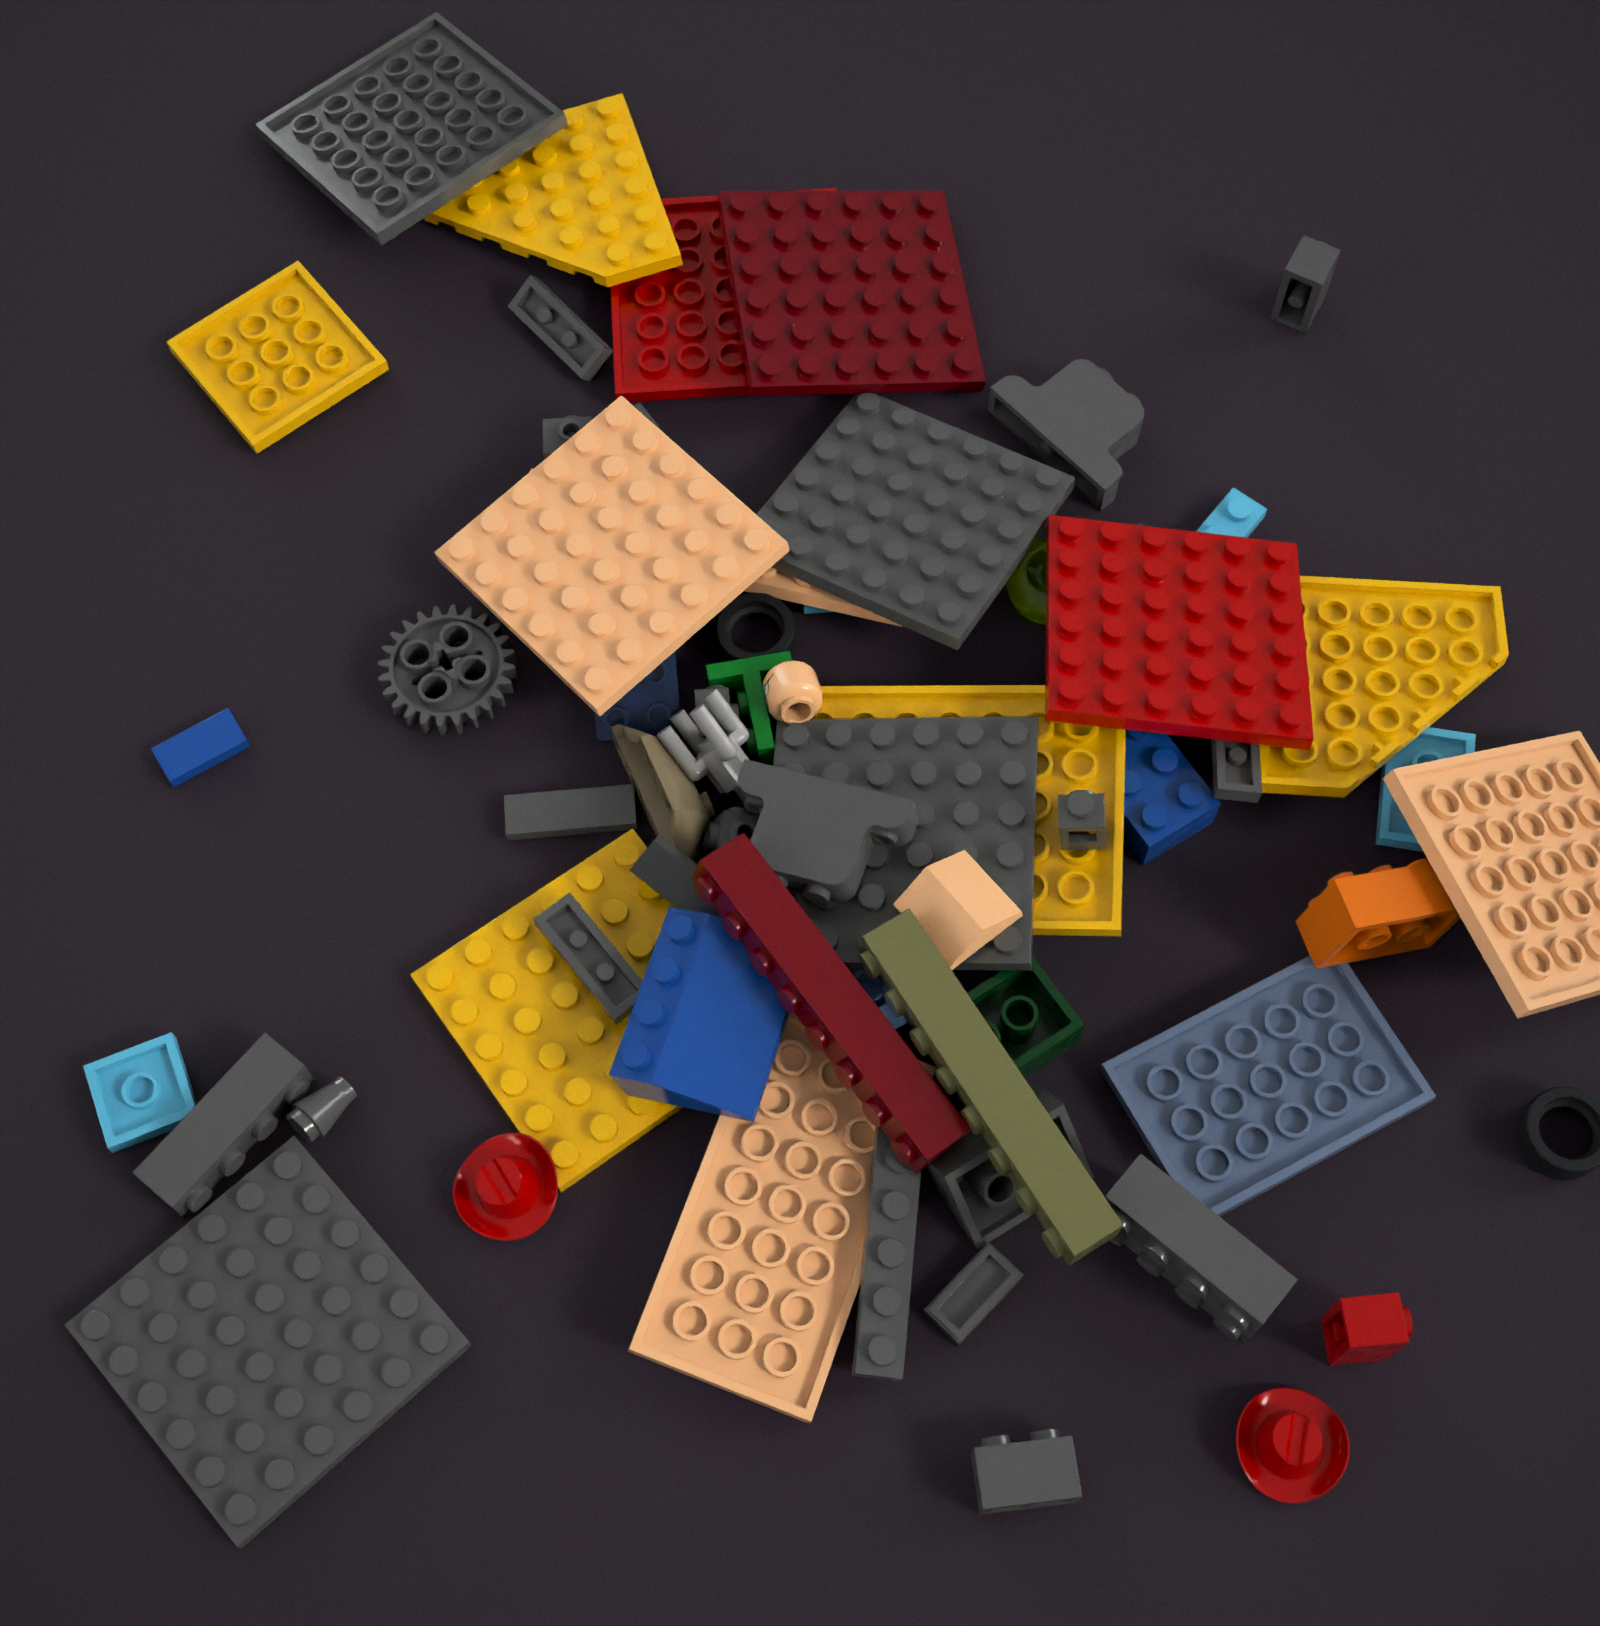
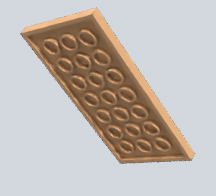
[628,1013,936,1424]

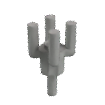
[656,688,760,817]

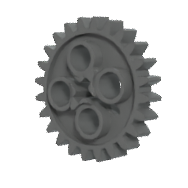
[377,604,517,736]

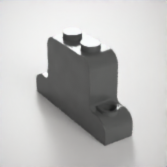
[988,359,1144,512]
[738,759,919,904]

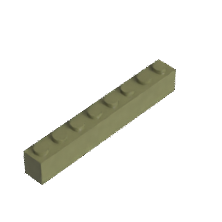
[859,908,1123,1266]

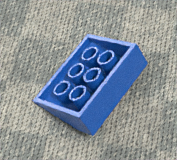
[609,907,790,1122]

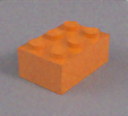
[1295,858,1460,969]

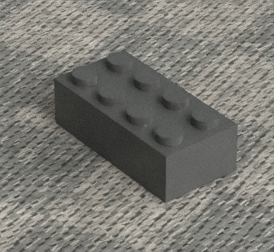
[1105,1153,1298,1343]

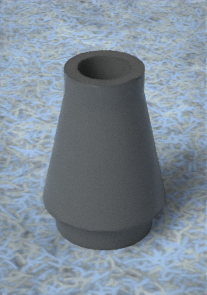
[286,1076,357,1143]

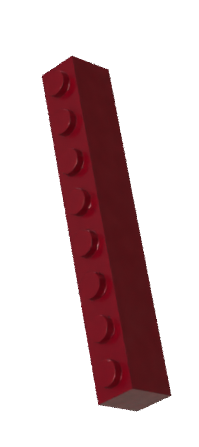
[692,833,971,1174]

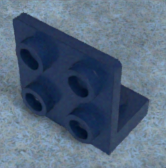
[594,651,680,741]

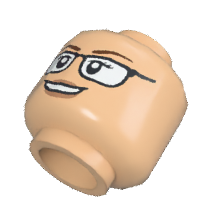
[763,660,823,724]

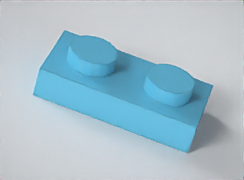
[1196,487,1267,538]

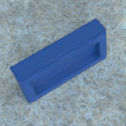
[151,708,251,788]

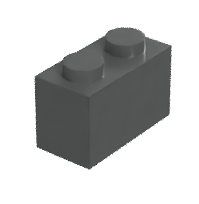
[1270,235,1341,334]
[971,1429,1082,1515]

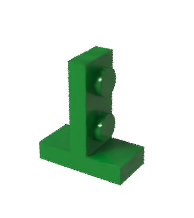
[706,651,792,766]

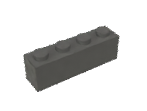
[132,1032,314,1219]

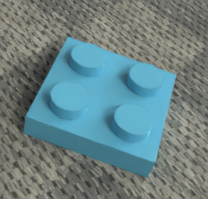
[83,1032,197,1153]

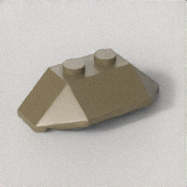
[611,724,715,865]

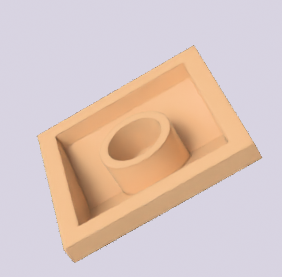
[893,850,1023,970]

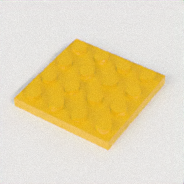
[166,261,389,454]

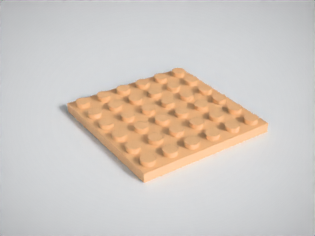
[434,396,790,717]
[1382,731,1600,1019]

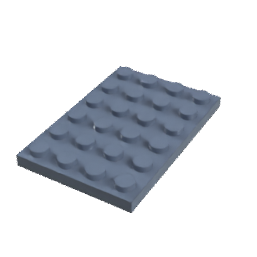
[1100,955,1436,1216]

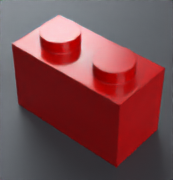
[1320,1292,1413,1366]

